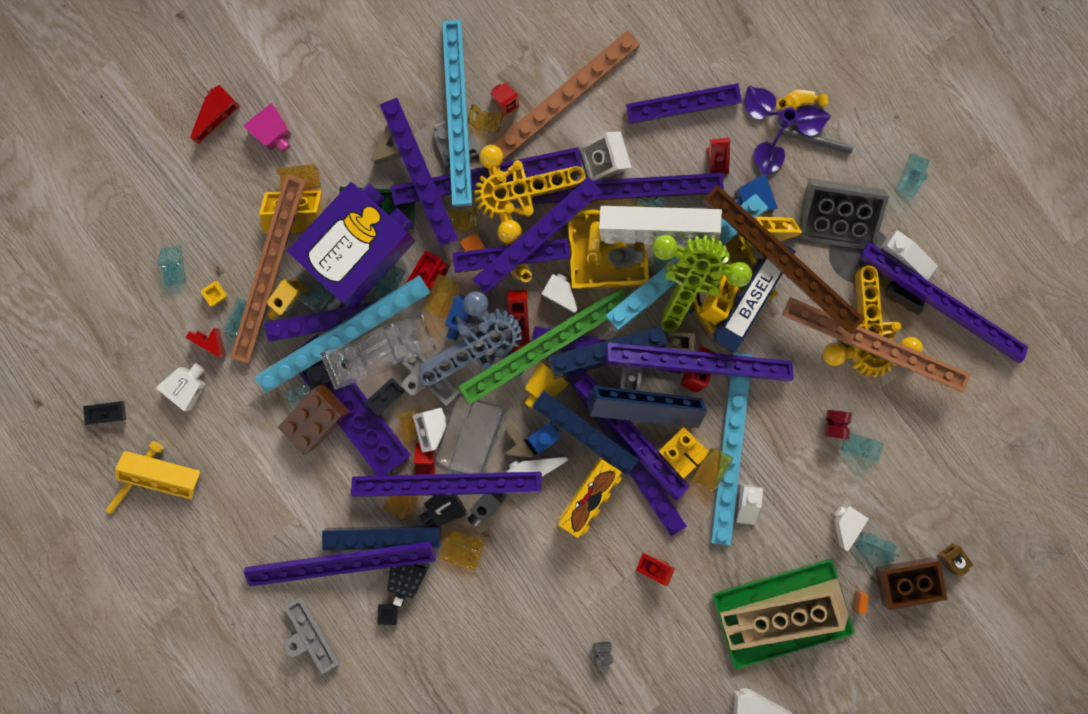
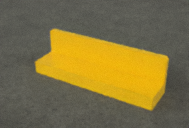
[115,451,200,500]

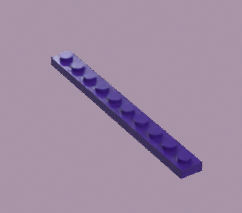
[390,147,582,206]
[533,173,724,204]
[859,242,1028,363]
[606,343,794,382]
[566,371,687,537]
[350,472,542,497]
[243,542,436,586]

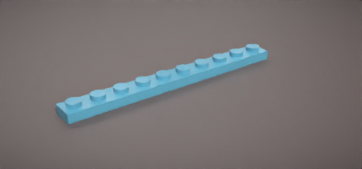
[442,20,473,207]
[606,194,768,331]
[254,275,430,393]
[710,353,753,545]

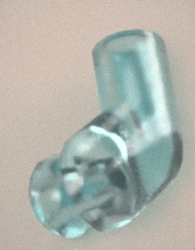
[635,196,665,208]

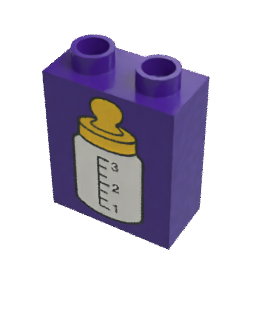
[287,182,416,309]

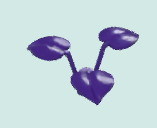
[744,86,831,174]

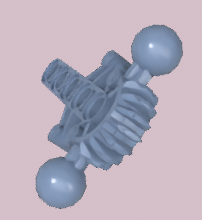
[419,291,524,386]

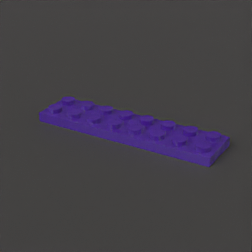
[291,334,411,476]

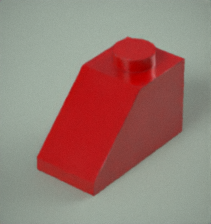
[490,83,519,116]
[680,345,715,393]

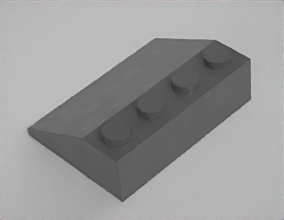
[798,178,889,249]

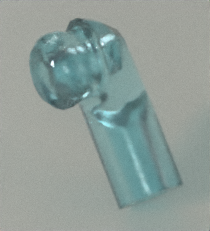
[286,385,311,402]

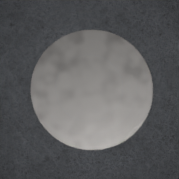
[829,231,886,283]

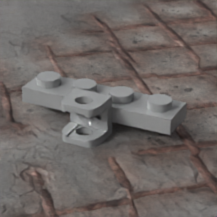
[392,339,460,407]
[283,596,340,674]

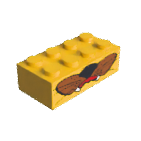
[558,457,622,538]

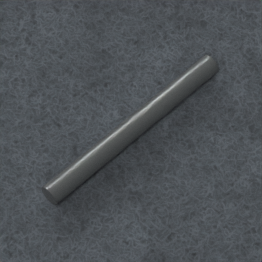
[778,126,853,154]

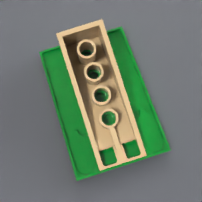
[713,558,855,669]

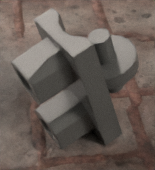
[608,245,643,269]

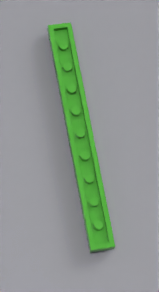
[458,288,627,405]

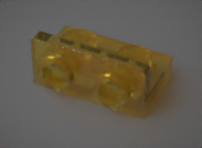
[422,274,460,319]
[383,474,419,520]
[440,531,485,570]

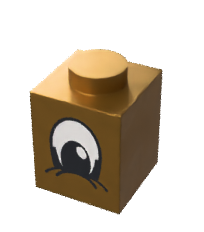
[937,543,974,576]

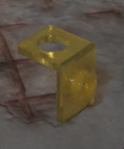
[467,104,503,132]
[446,207,477,230]
[396,410,419,442]

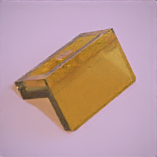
[276,164,321,189]
[692,448,734,491]

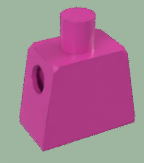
[243,103,291,153]

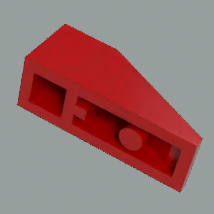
[190,85,240,144]
[508,290,530,352]

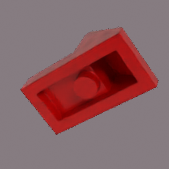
[707,137,731,174]
[185,328,226,358]
[414,443,435,475]
[636,553,675,586]

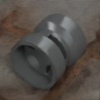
[592,641,613,666]

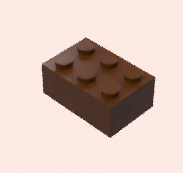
[278,384,350,455]
[875,557,948,610]

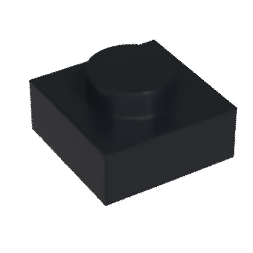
[377,603,398,625]

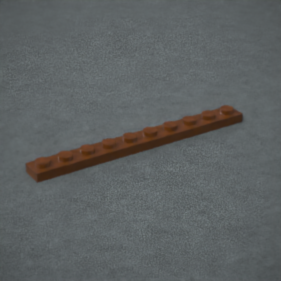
[703,185,865,334]

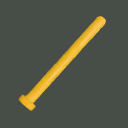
[106,441,164,514]

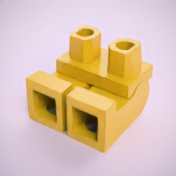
[659,427,710,479]

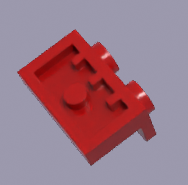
[406,250,450,297]

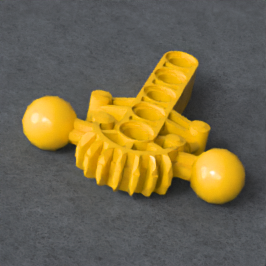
[474,145,585,244]
[822,266,924,378]

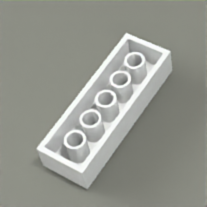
[599,206,722,246]

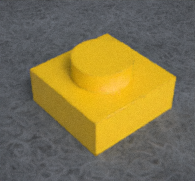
[200,280,228,307]

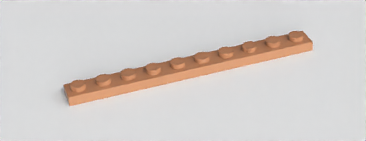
[491,30,640,161]
[230,174,306,364]
[782,297,971,392]

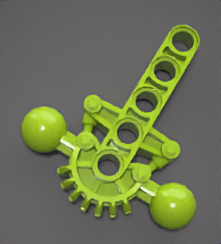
[652,235,752,332]

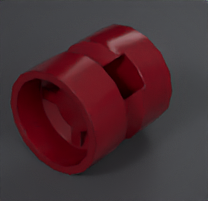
[824,410,852,440]

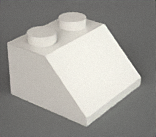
[579,132,632,180]

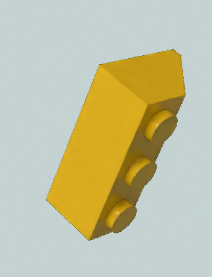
[259,190,323,233]

